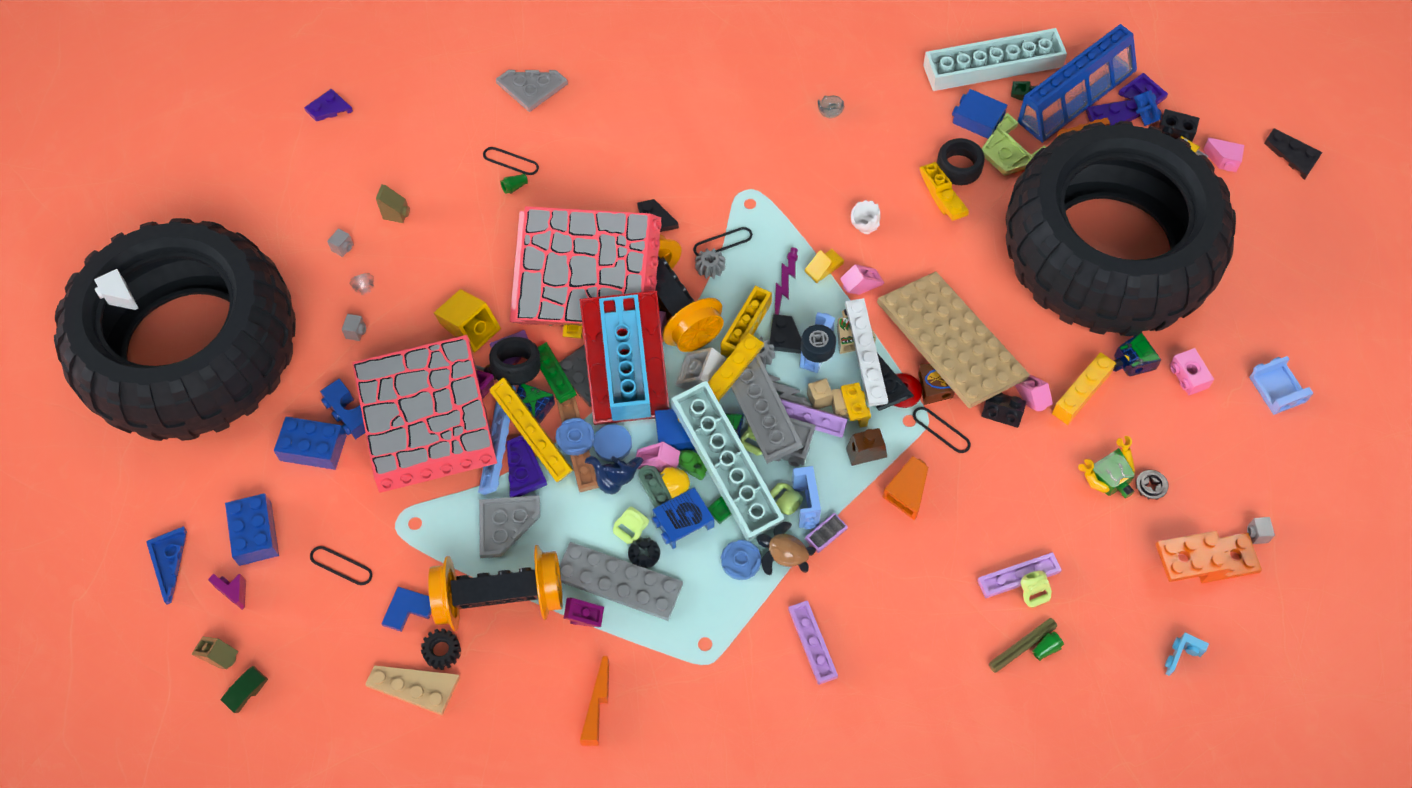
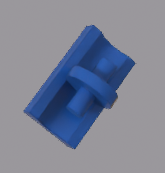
[1134,90,1162,126]

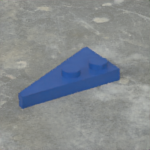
[146,526,187,605]

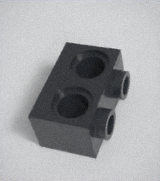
[1159,109,1200,141]

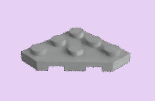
[496,70,568,112]
[479,495,540,558]

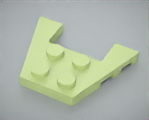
[982,113,1046,176]

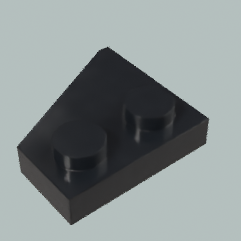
[637,199,679,232]
[770,314,801,354]

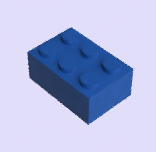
[274,417,347,470]
[225,493,279,566]

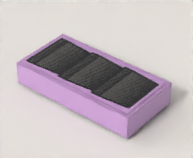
[805,513,848,553]

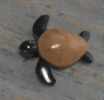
[756,522,816,576]

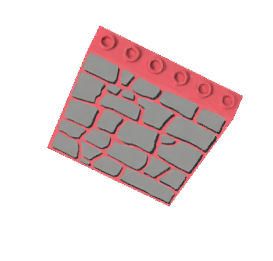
[510,206,662,327]
[352,335,497,493]

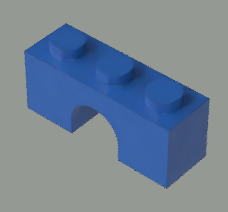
[320,379,365,440]

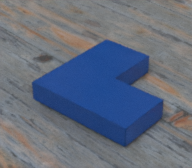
[381,587,432,632]

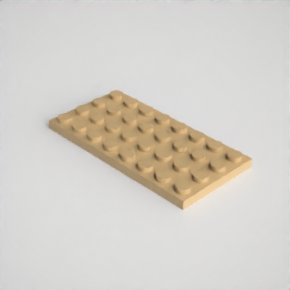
[877,271,1030,409]

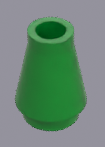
[500,174,528,194]
[1032,631,1064,661]

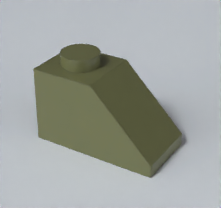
[376,184,410,223]
[191,636,239,670]

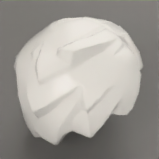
[851,200,881,235]

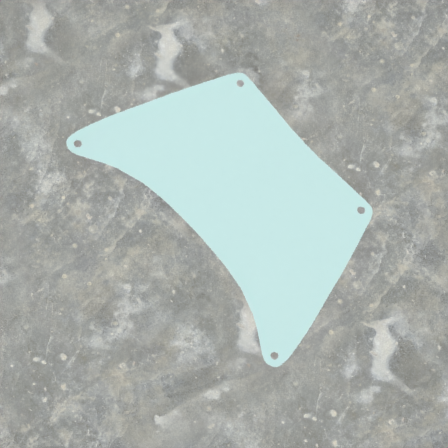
[395,189,929,665]

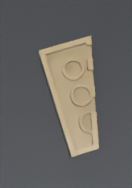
[365,665,460,716]

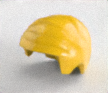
[660,467,690,499]

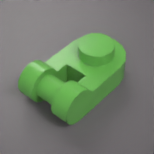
[678,450,707,480]

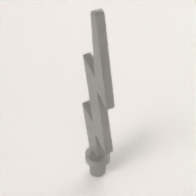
[768,374,813,407]

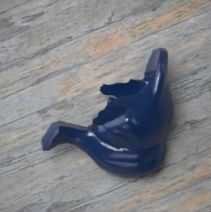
[585,456,644,495]

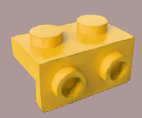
[841,382,871,428]

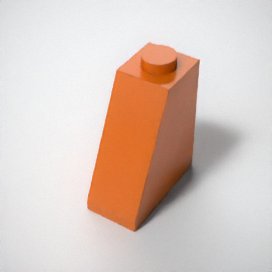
[883,456,929,520]

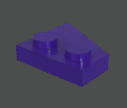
[1118,73,1168,105]
[304,89,353,121]

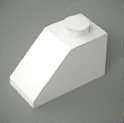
[94,269,138,310]

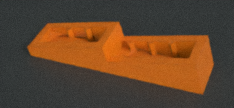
[580,656,609,746]

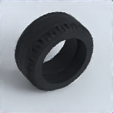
[937,138,985,185]
[489,337,541,385]

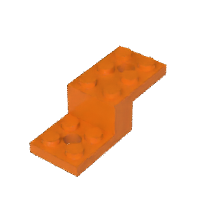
[1156,530,1262,584]

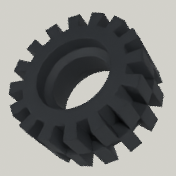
[421,629,461,670]

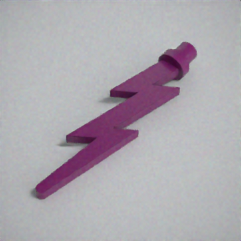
[775,247,798,315]

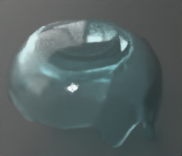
[818,95,845,119]

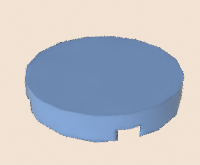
[555,418,595,455]
[593,424,632,462]
[721,540,761,580]

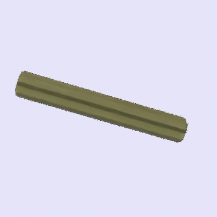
[989,618,1058,673]

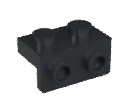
[981,392,1026,428]

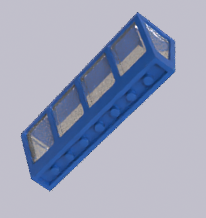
[1018,24,1137,143]

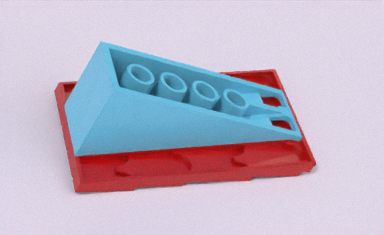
[579,291,670,425]

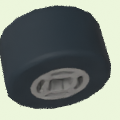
[801,324,836,363]

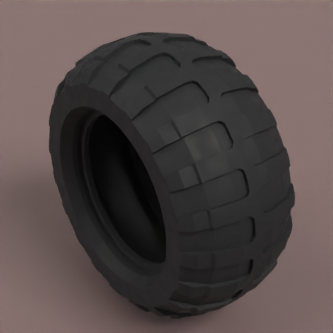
[1005,121,1236,336]
[54,218,296,441]

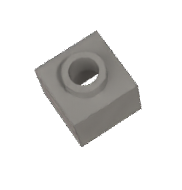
[327,228,354,257]
[341,314,366,341]
[1247,517,1275,544]

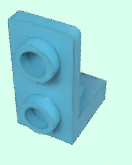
[1165,632,1209,676]

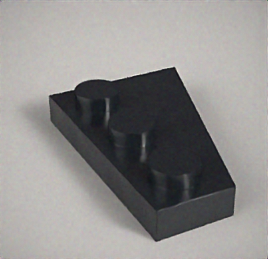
[1264,128,1323,180]
[876,353,914,411]

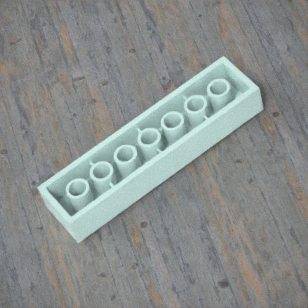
[923,28,1067,91]
[671,381,785,541]

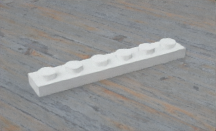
[845,298,888,407]

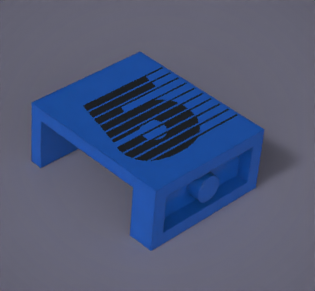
[651,487,714,549]

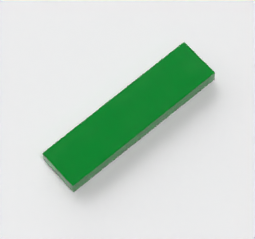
[538,342,577,404]

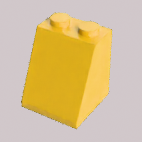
[434,289,501,353]

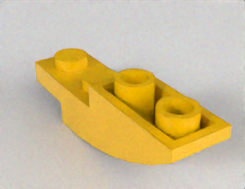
[920,162,969,221]

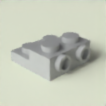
[774,418,816,467]

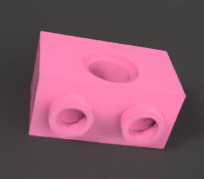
[1170,348,1214,396]

